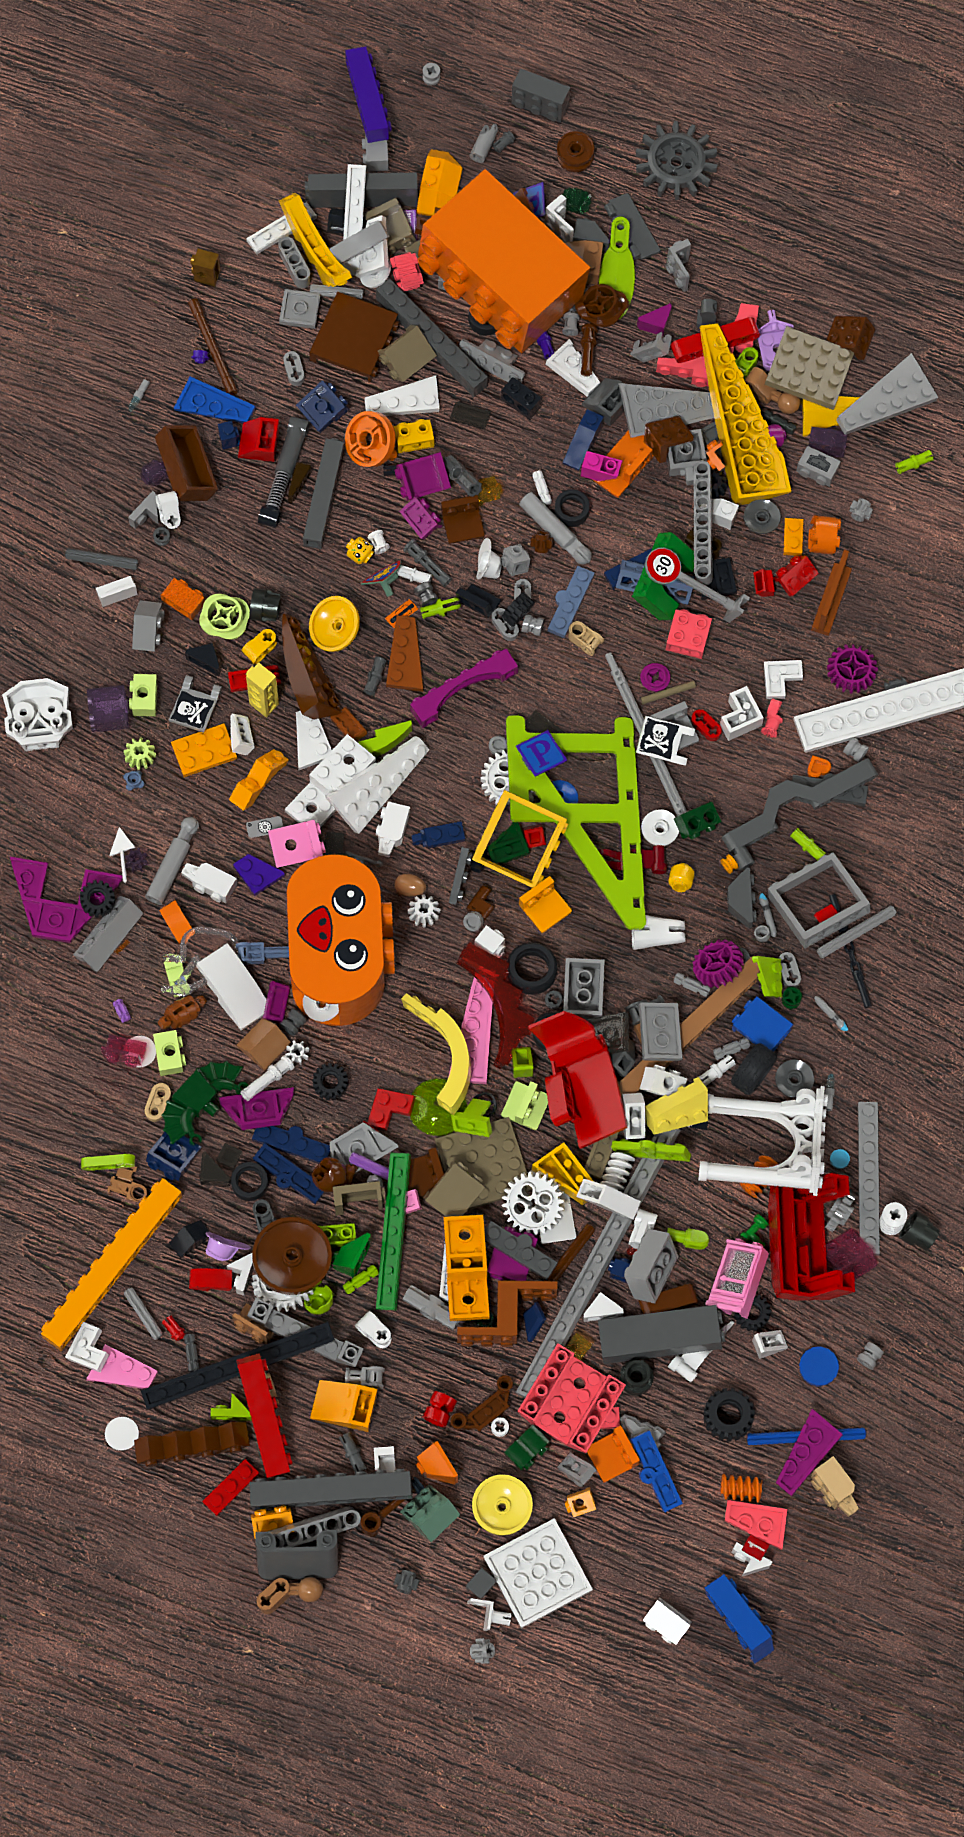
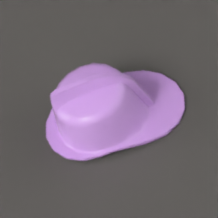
[205,1232,251,1261]

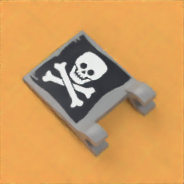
[169,675,222,733]

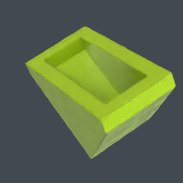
[511,1047,533,1078]

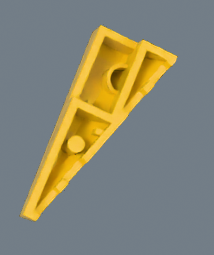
[802,396,860,437]

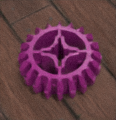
[827,644,878,694]
[692,939,744,988]

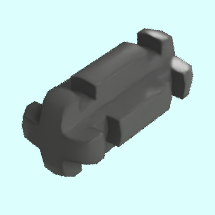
[884,678,907,691]

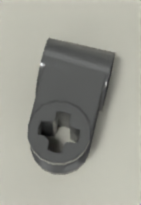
[253,1199,276,1233]

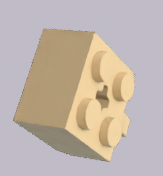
[811,1456,859,1517]

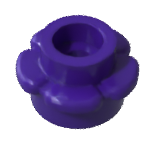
[191,350,209,364]

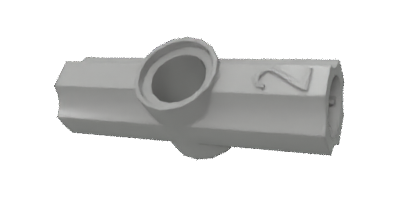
[402,1285,459,1330]

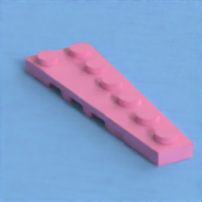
[448,970,495,1084]

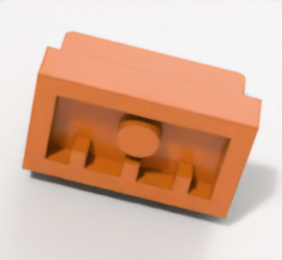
[587,1425,640,1483]

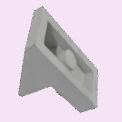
[128,491,159,529]
[557,1453,596,1487]

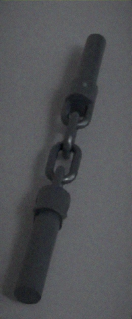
[829,894,872,1009]

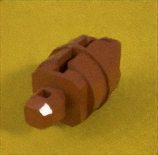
[158,995,207,1029]

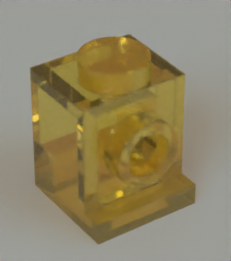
[477,476,502,507]

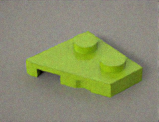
[752,956,782,998]

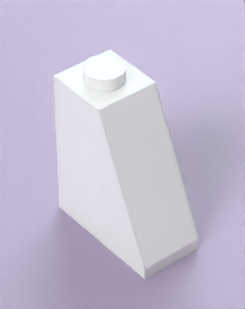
[576,1179,641,1220]

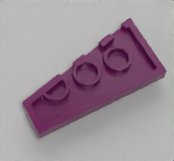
[776,1409,843,1496]

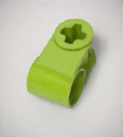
[735,347,758,380]

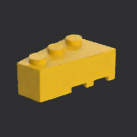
[532,1142,593,1205]

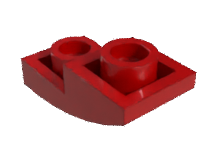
[189,1268,232,1291]

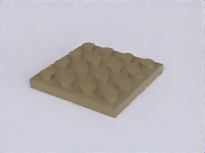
[764,326,854,410]
[434,1117,532,1210]

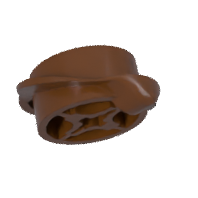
[575,284,629,327]

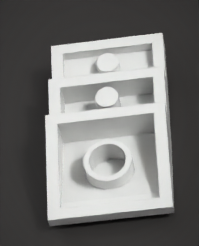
[196,943,266,1030]

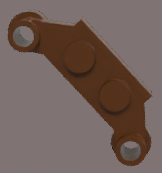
[450,1375,513,1433]

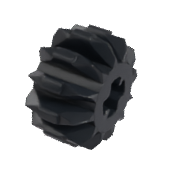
[699,469,728,499]

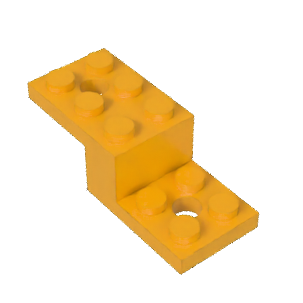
[444,1215,490,1321]

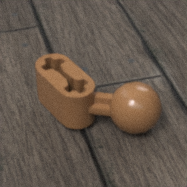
[744,367,801,414]
[256,1577,323,1614]

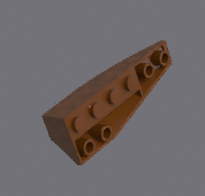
[282,613,342,720]

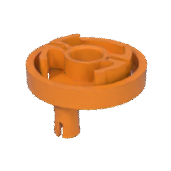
[345,411,397,467]

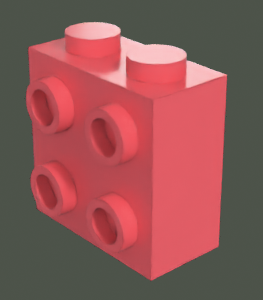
[666,609,712,659]

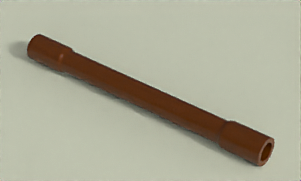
[188,298,238,396]

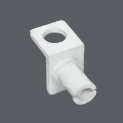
[467,1598,511,1631]

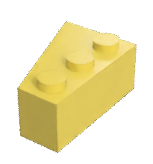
[645,1077,708,1135]

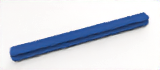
[747,1428,866,1445]

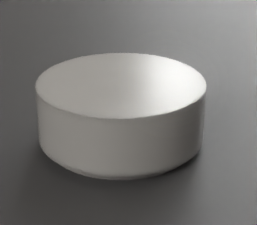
[489,736,507,756]
[463,911,483,931]

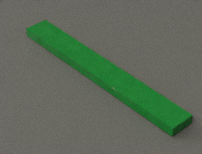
[376,1153,411,1311]

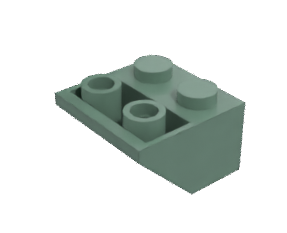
[400,1484,460,1542]

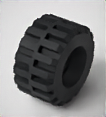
[703,1388,755,1442]

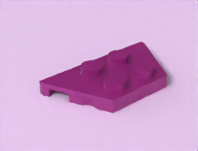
[219,1087,294,1130]

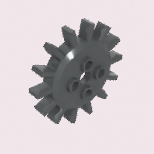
[635,121,718,200]

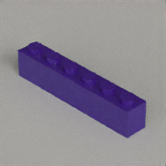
[345,47,391,143]

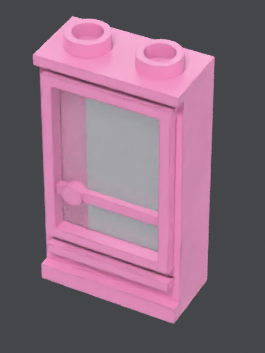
[705,1238,769,1319]

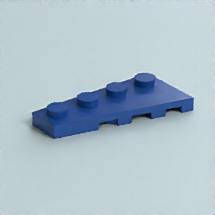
[174,376,256,423]

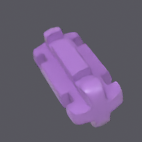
[113,999,131,1023]

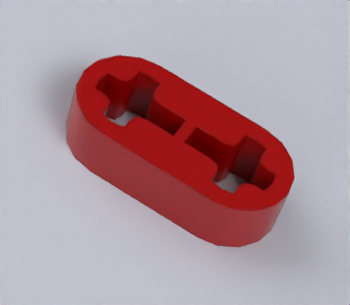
[691,709,722,741]

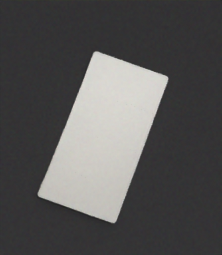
[531,1170,576,1244]

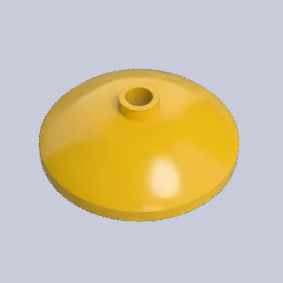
[309,596,360,652]

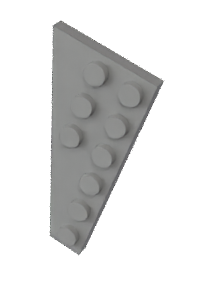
[836,353,938,435]
[619,383,714,438]

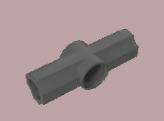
[443,455,482,497]

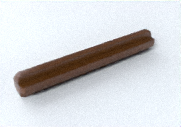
[543,1224,595,1281]

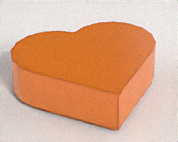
[807,755,831,778]

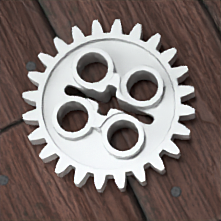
[480,750,537,809]
[502,1171,566,1235]
[252,1272,314,1312]

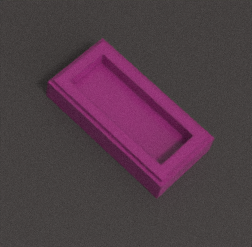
[263,981,290,1024]

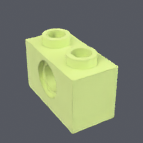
[129,674,158,716]
[153,1030,186,1076]

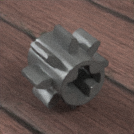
[394,1570,419,1595]

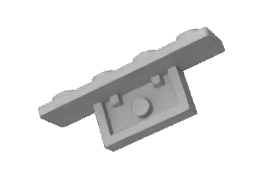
[458,339,525,383]

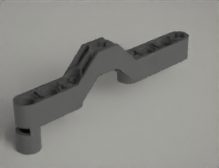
[721,758,878,871]

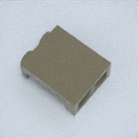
[364,198,417,255]
[378,325,437,382]
[423,1161,485,1217]
[333,1181,386,1216]

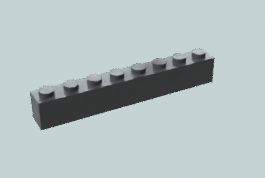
[376,278,488,397]
[250,1469,413,1510]

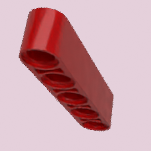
[670,317,760,363]

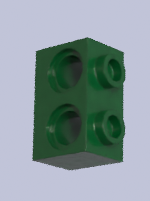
[674,801,721,840]

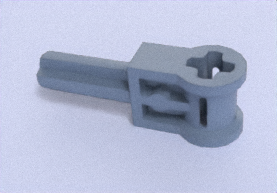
[236,942,289,965]

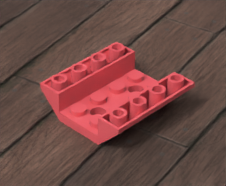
[517,1343,626,1453]

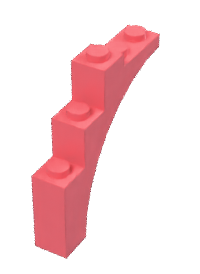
[656,303,759,387]

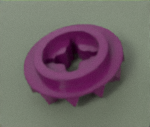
[640,663,670,693]

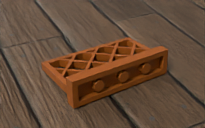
[811,550,852,636]

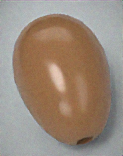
[395,874,426,897]

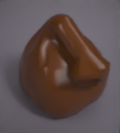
[312,1157,358,1193]

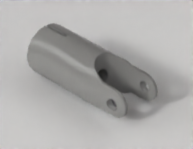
[469,124,498,163]

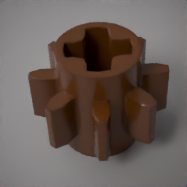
[530,531,554,553]

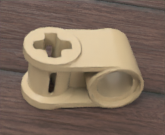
[568,621,604,656]

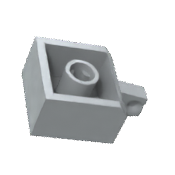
[666,429,707,485]

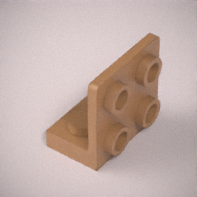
[232,1303,275,1344]

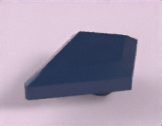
[523,1302,546,1342]

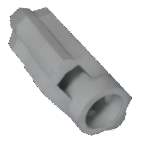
[620,1414,666,1458]

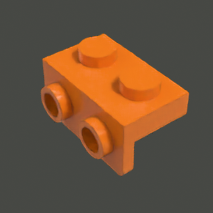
[705,439,725,471]

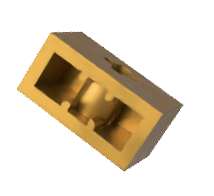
[190,248,220,287]

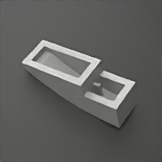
[330,221,389,264]

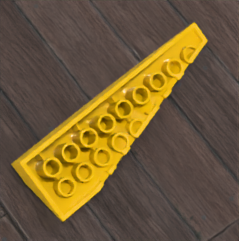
[700,324,792,505]

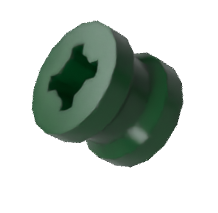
[781,987,802,1010]

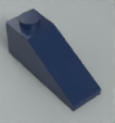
[563,409,604,471]

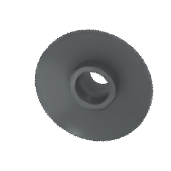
[743,499,781,534]
[775,1060,814,1098]

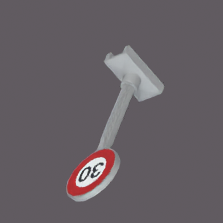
[645,548,750,623]

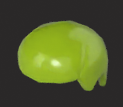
[303,1285,333,1315]

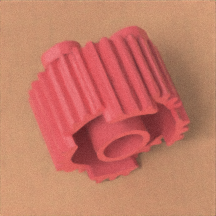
[389,252,424,292]

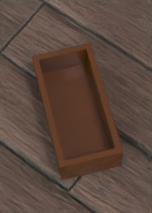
[155,425,218,501]

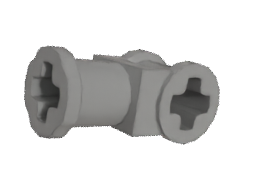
[345,1366,385,1390]

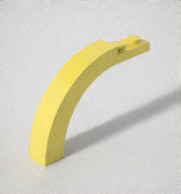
[401,993,471,1115]

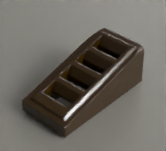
[288,462,311,503]

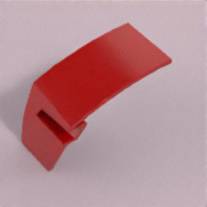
[528,1011,628,1149]

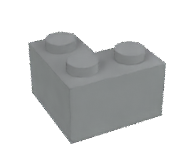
[132,600,165,652]

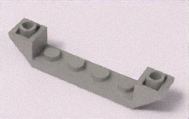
[247,1298,363,1367]

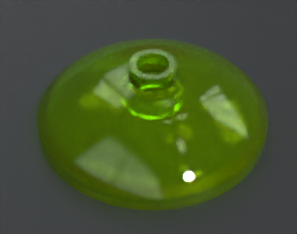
[410,1079,467,1136]

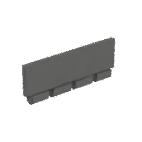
[604,193,661,260]

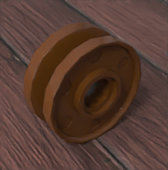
[557,131,594,173]

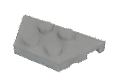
[330,1122,399,1173]

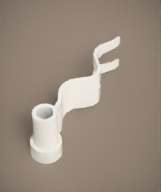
[668,1311,734,1383]

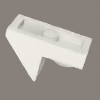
[227,1253,253,1295]
[731,1542,772,1576]

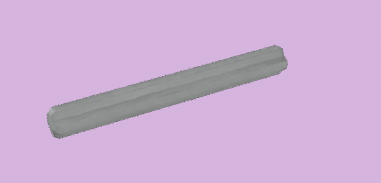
[817,906,897,958]

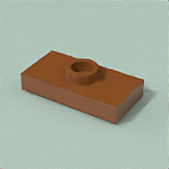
[330,707,367,741]

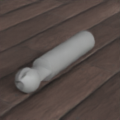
[519,492,592,564]
[145,817,199,905]

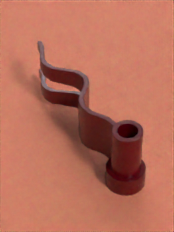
[598,845,667,875]

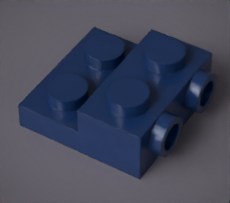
[296,380,349,433]
[146,1132,201,1181]

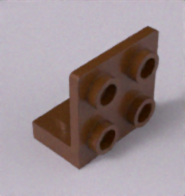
[826,316,875,360]
[644,416,694,463]
[441,495,485,544]
[408,1147,444,1198]

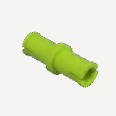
[895,450,934,474]
[790,828,826,861]

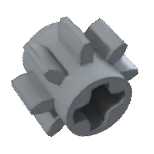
[849,499,873,522]
[470,1638,495,1664]

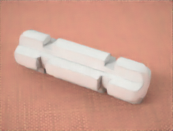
[533,470,552,505]

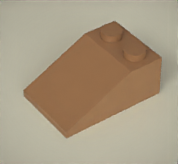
[565,240,603,285]

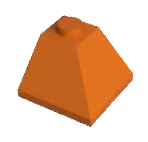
[415,1441,458,1485]

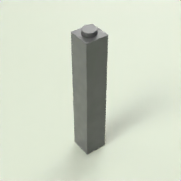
[303,438,344,549]

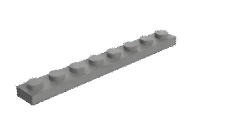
[858,1102,880,1256]

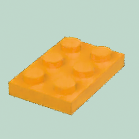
[171,724,237,777]

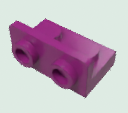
[399,497,443,540]

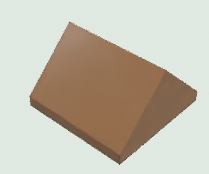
[236,1018,291,1071]

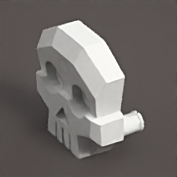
[2,678,73,751]

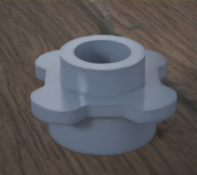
[123,770,144,791]

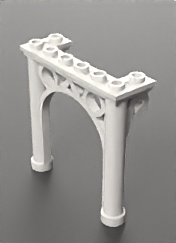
[698,1086,828,1196]

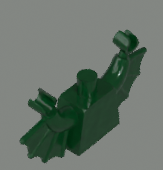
[161,1061,249,1146]

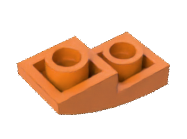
[159,900,196,944]

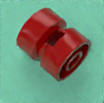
[422,1391,457,1428]

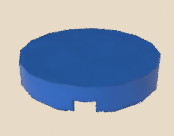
[799,1346,839,1387]

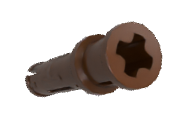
[580,323,598,377]

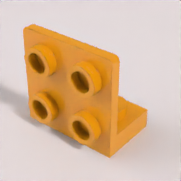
[519,876,572,933]

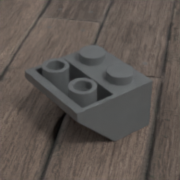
[582,378,624,426]

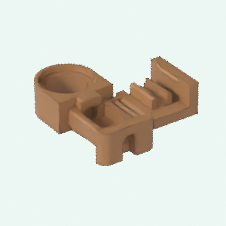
[107,1166,148,1203]

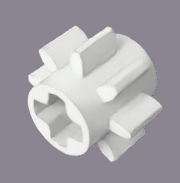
[285,1041,309,1065]

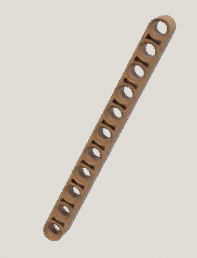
[618,956,760,1098]

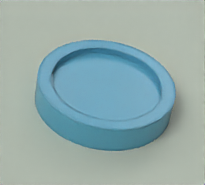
[830,1149,850,1169]

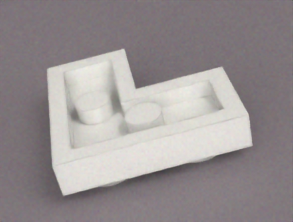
[764,660,803,699]
[65,1322,109,1372]

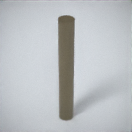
[640,680,696,705]

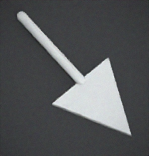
[109,827,135,883]

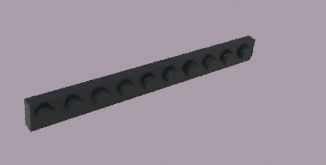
[141,1322,335,1410]

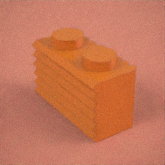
[161,578,205,620]

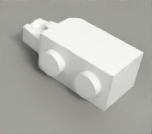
[376,802,410,857]
[181,863,237,903]

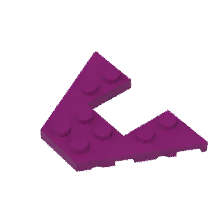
[10,857,123,943]

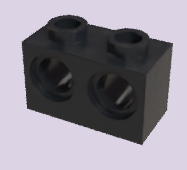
[501,377,542,420]

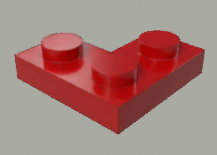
[367,1089,416,1131]

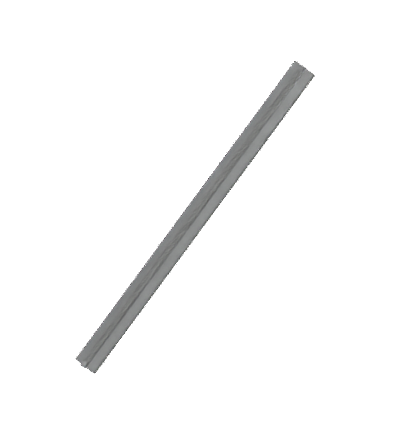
[516,1128,681,1398]

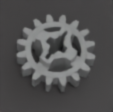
[825,1193,856,1232]

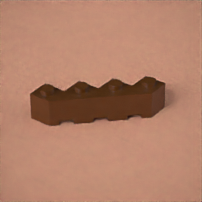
[134,1422,250,1467]

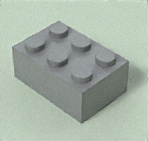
[563,958,604,1022]
[624,1229,679,1303]

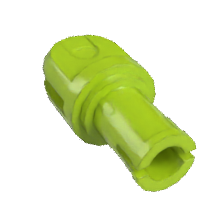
[420,597,461,619]
[667,1228,709,1250]

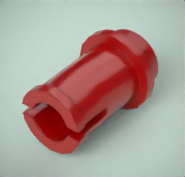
[162,1315,186,1342]

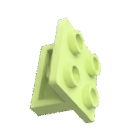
[501,1081,548,1130]

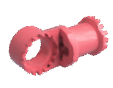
[761,698,783,738]

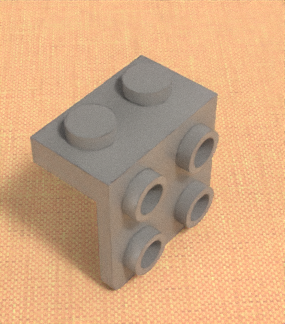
[665,239,691,292]

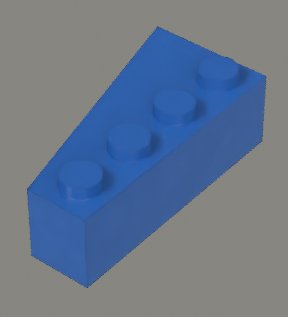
[705,1574,774,1664]

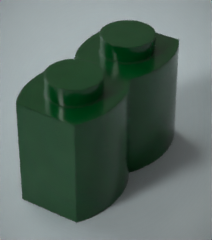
[504,1425,550,1471]

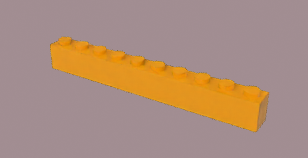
[41,1178,183,1352]

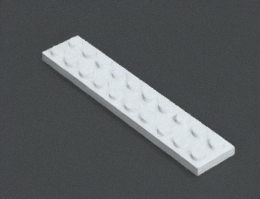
[793,668,964,753]

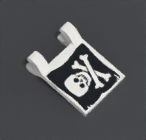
[636,716,695,766]

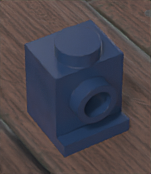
[217,421,240,450]
[608,1258,631,1284]

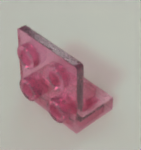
[101,1034,147,1068]
[826,1229,877,1280]

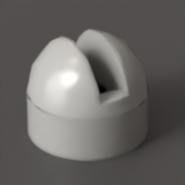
[754,925,770,942]

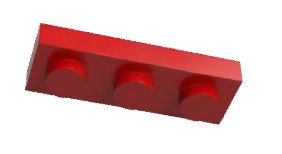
[202,1459,259,1517]

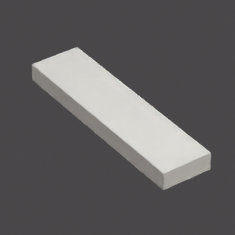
[246,202,317,254]

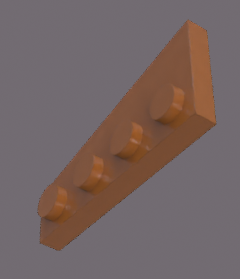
[386,615,423,692]

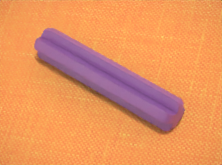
[349,1152,389,1180]

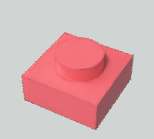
[601,1407,620,1429]

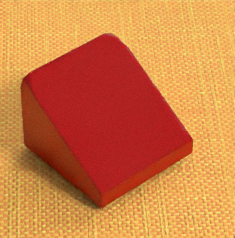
[522,824,546,848]
[814,904,839,923]

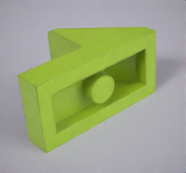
[211,1393,252,1421]

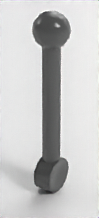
[344,851,383,868]

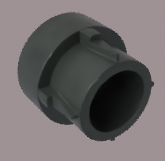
[249,588,281,622]
[899,1211,940,1251]
[619,1360,654,1396]

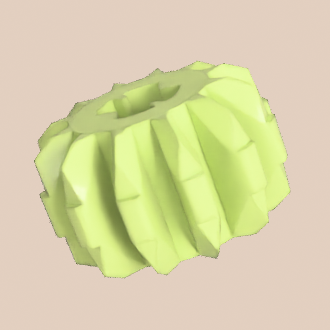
[124,737,156,770]

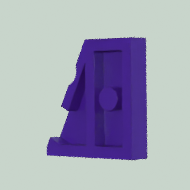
[233,854,285,896]

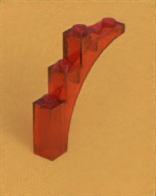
[456,942,535,1069]

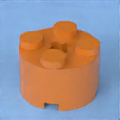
[808,515,841,555]

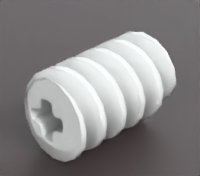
[600,1152,635,1190]
[879,1202,907,1235]

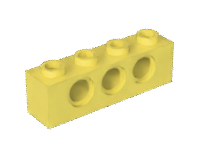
[246,663,279,718]

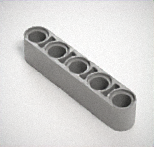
[268,1507,361,1548]

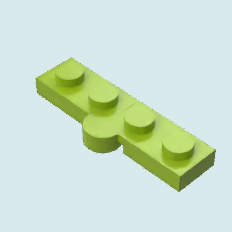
[611,1139,691,1162]

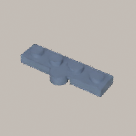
[548,566,595,638]

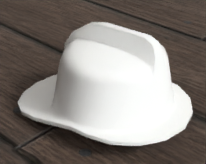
[476,538,502,580]

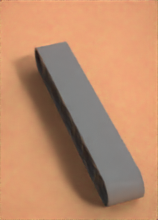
[694,460,713,586]

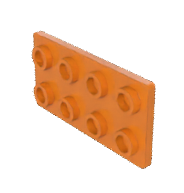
[593,430,654,498]

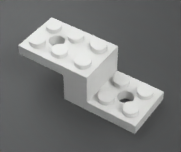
[285,734,376,828]

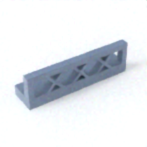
[616,560,694,605]

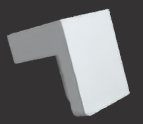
[374,1446,395,1473]

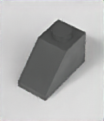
[573,218,610,252]

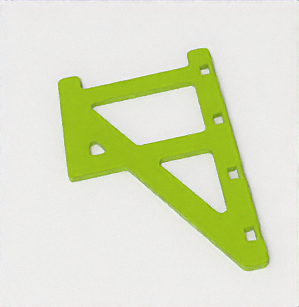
[506,716,646,930]

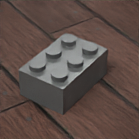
[512,68,570,123]

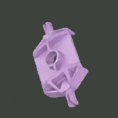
[757,310,794,372]

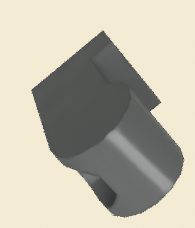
[696,299,717,328]

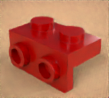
[773,555,819,597]

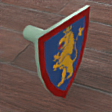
[361,560,401,597]

